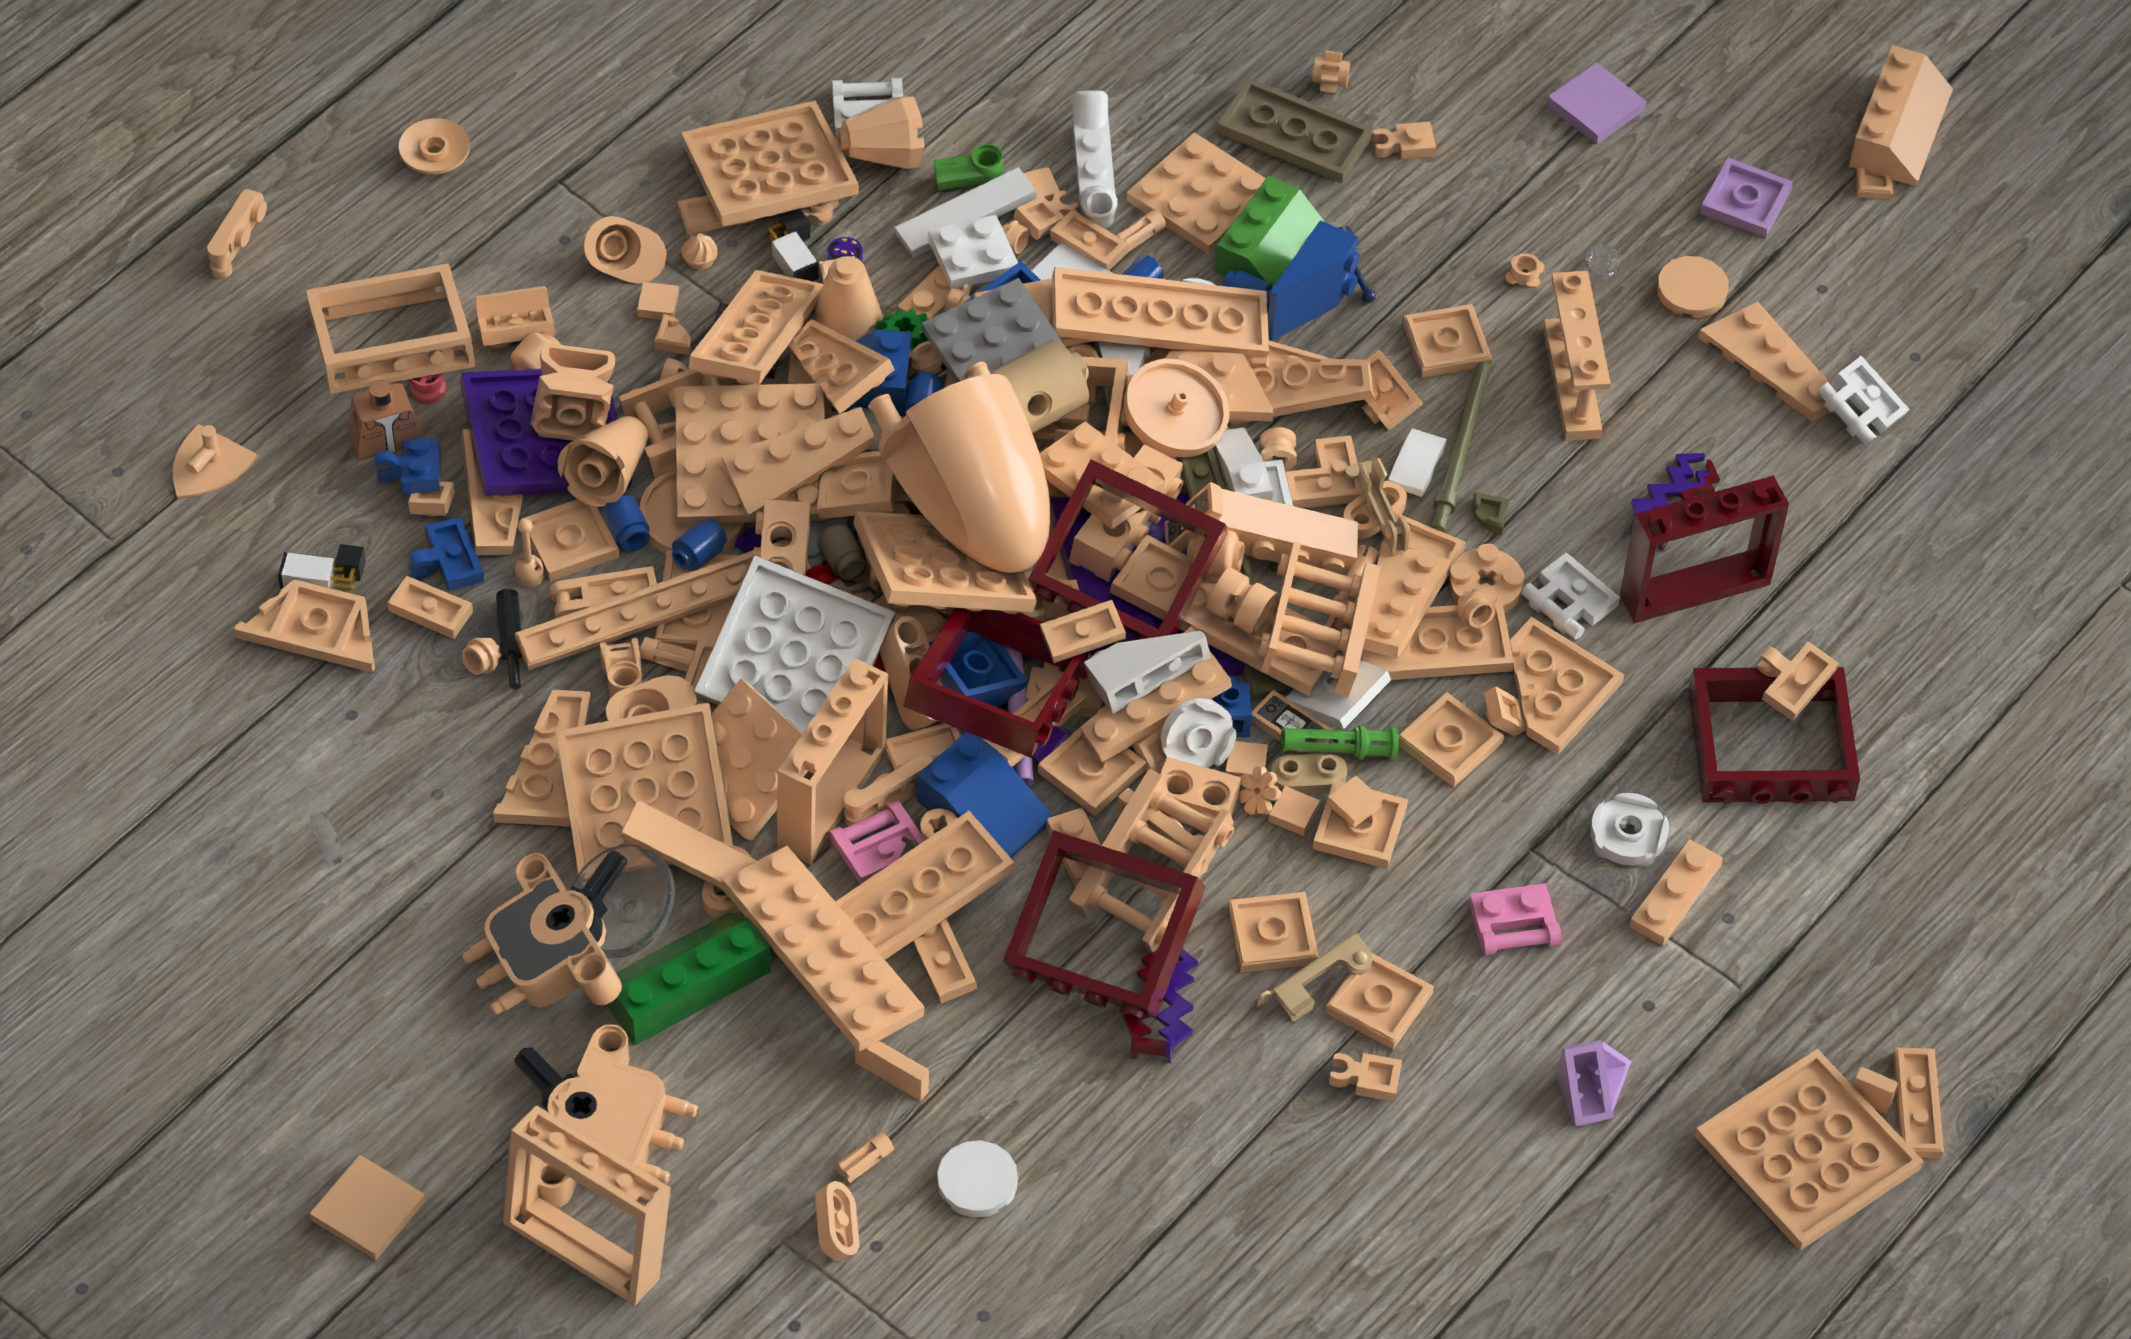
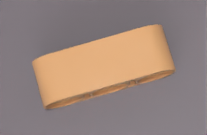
[880,616,943,731]

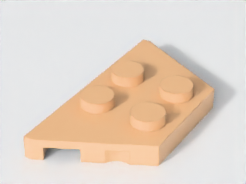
[1165,350,1273,422]
[234,579,375,673]

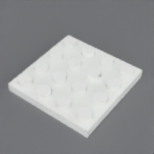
[694,556,895,732]

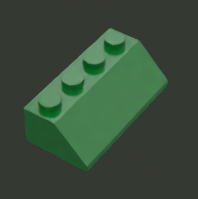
[606,912,771,1045]

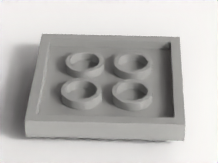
[922,278,1064,382]

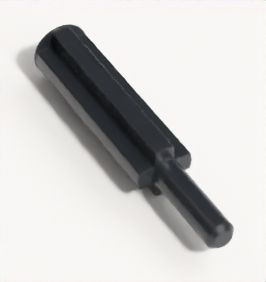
[496,588,523,690]

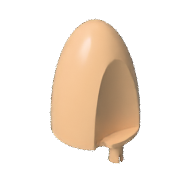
[868,362,1050,573]

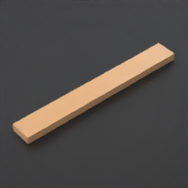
[515,539,811,671]

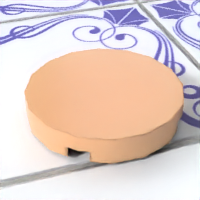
[1657,256,1729,318]

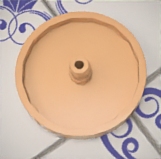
[1123,359,1229,458]
[640,468,747,554]

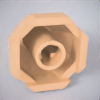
[836,96,925,169]

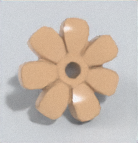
[1239,766,1281,815]

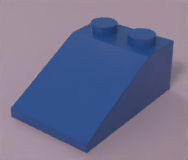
[1268,220,1360,341]
[916,732,1053,858]

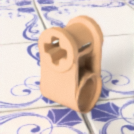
[599,638,642,700]

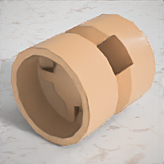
[1206,567,1277,635]

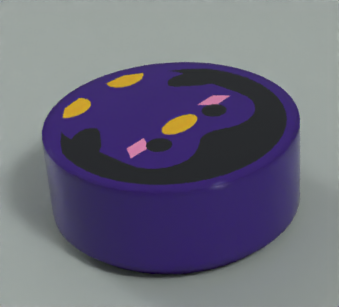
[827,237,863,262]

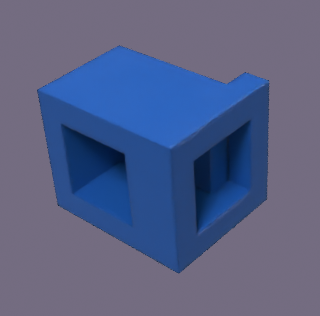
[1211,676,1252,737]

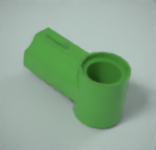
[933,144,1004,190]

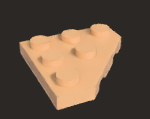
[1510,617,1624,755]

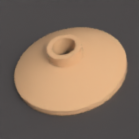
[399,118,470,174]

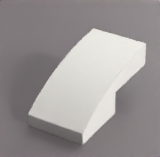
[1388,428,1446,497]

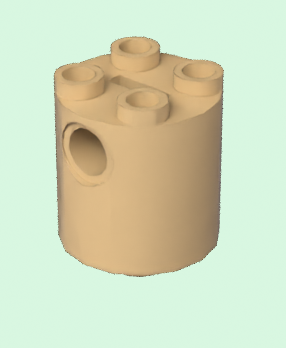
[990,339,1089,434]

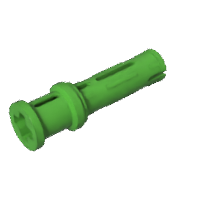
[1280,725,1399,761]

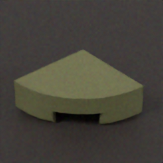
[1472,492,1510,535]

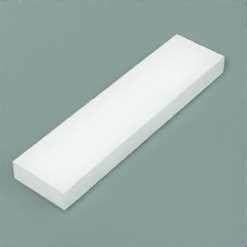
[895,167,1037,258]

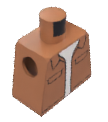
[347,380,424,462]

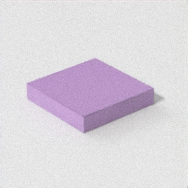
[1547,62,1646,145]
[1700,157,1793,238]

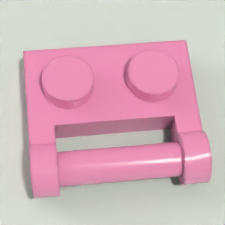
[828,800,925,884]
[1469,883,1562,956]

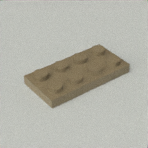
[1216,78,1373,184]

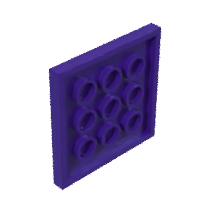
[460,369,632,496]

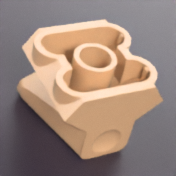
[530,343,615,440]

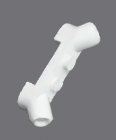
[1073,90,1117,228]

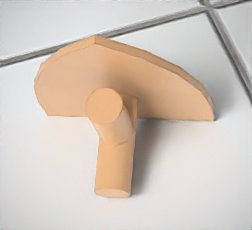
[173,424,258,499]

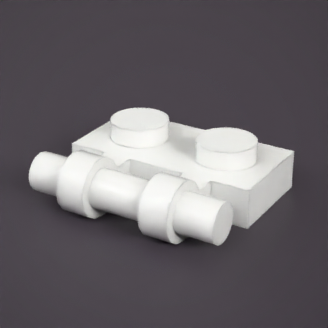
[1817,356,1910,446]
[1521,553,1620,640]

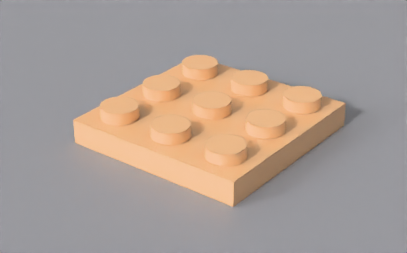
[1127,132,1266,255]
[711,678,808,841]

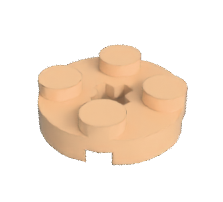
[1449,543,1525,613]

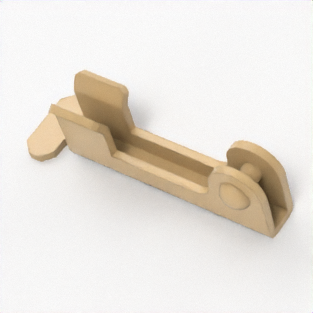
[1345,458,1410,555]
[1254,932,1373,1021]

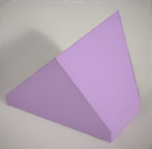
[1556,1040,1631,1126]

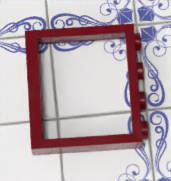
[1028,459,1228,640]
[1620,475,1789,623]
[903,608,1089,758]
[1689,667,1860,804]
[1003,830,1206,1019]

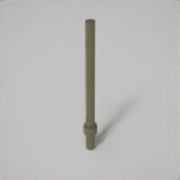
[1431,361,1491,533]

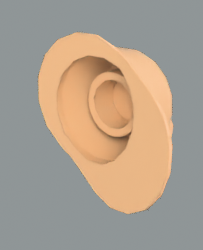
[583,216,667,284]
[606,675,697,721]

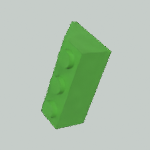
[1215,175,1325,287]

